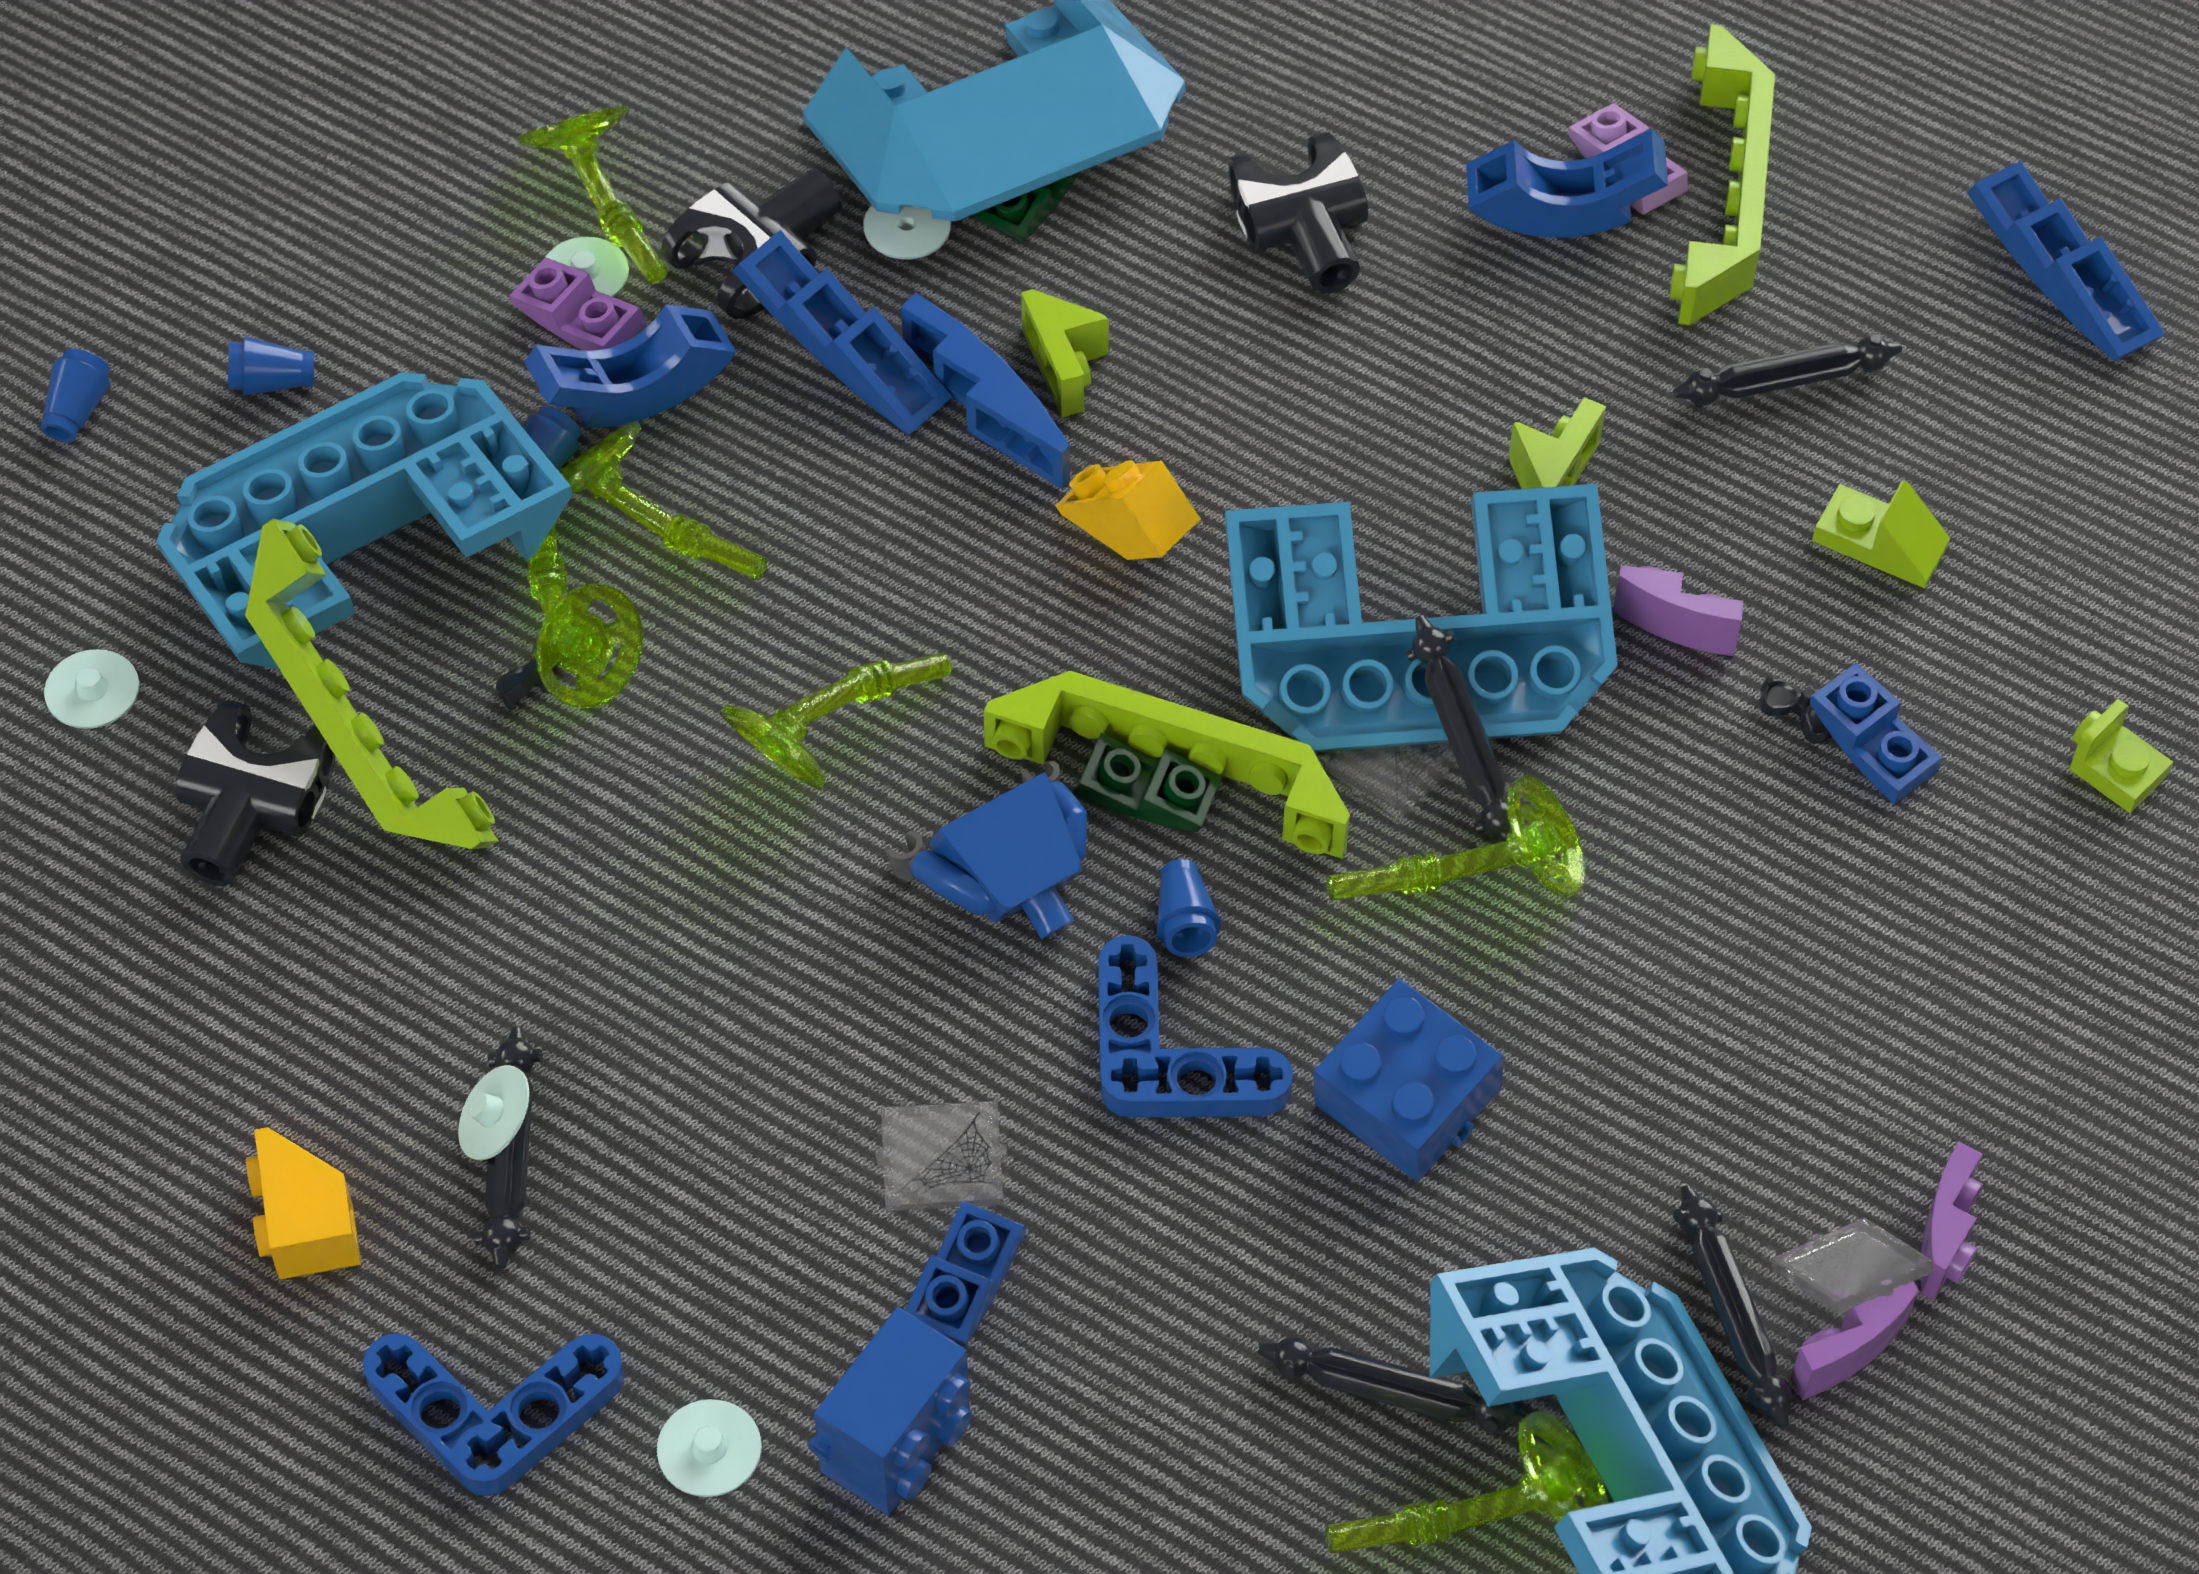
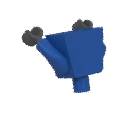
[886,761,1087,940]

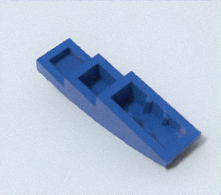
[1967,160,2165,362]
[732,229,952,435]
[901,292,1070,489]

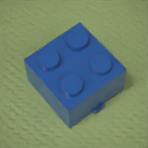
[1313,978,1504,1183]
[807,1307,972,1516]

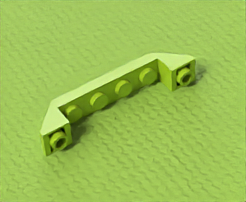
[1669,24,1775,325]
[245,519,499,849]
[984,671,1350,859]

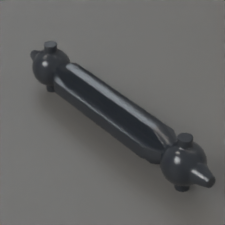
[1673,334,1902,407]
[1406,615,1525,850]
[474,1027,543,1269]
[1673,1185,1796,1428]
[1258,1337,1529,1433]

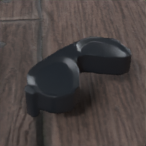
[496,641,573,711]
[1759,676,1831,744]

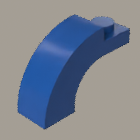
[1466,129,1668,237]
[524,305,737,428]

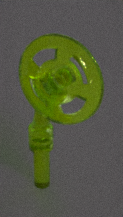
[517,105,668,284]
[560,421,767,580]
[528,524,643,708]
[720,653,952,790]
[1326,776,1585,901]
[1325,1411,1609,1554]

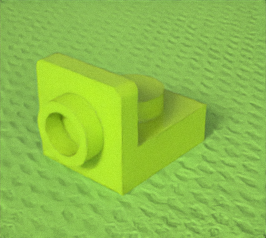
[2069,699,2173,813]

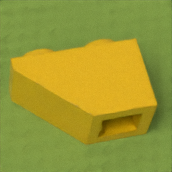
[1055,460,1201,560]
[246,1127,361,1280]

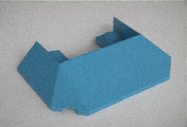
[803,0,1185,221]
[156,372,573,669]
[1225,484,1618,753]
[1430,1248,1812,1574]

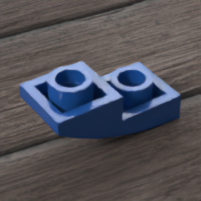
[1810,663,1943,804]
[905,1200,1026,1345]

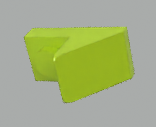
[1021,289,1109,418]
[1509,397,1606,489]
[1812,480,1950,589]

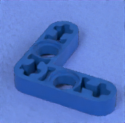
[1098,935,1293,1118]
[363,1333,625,1496]

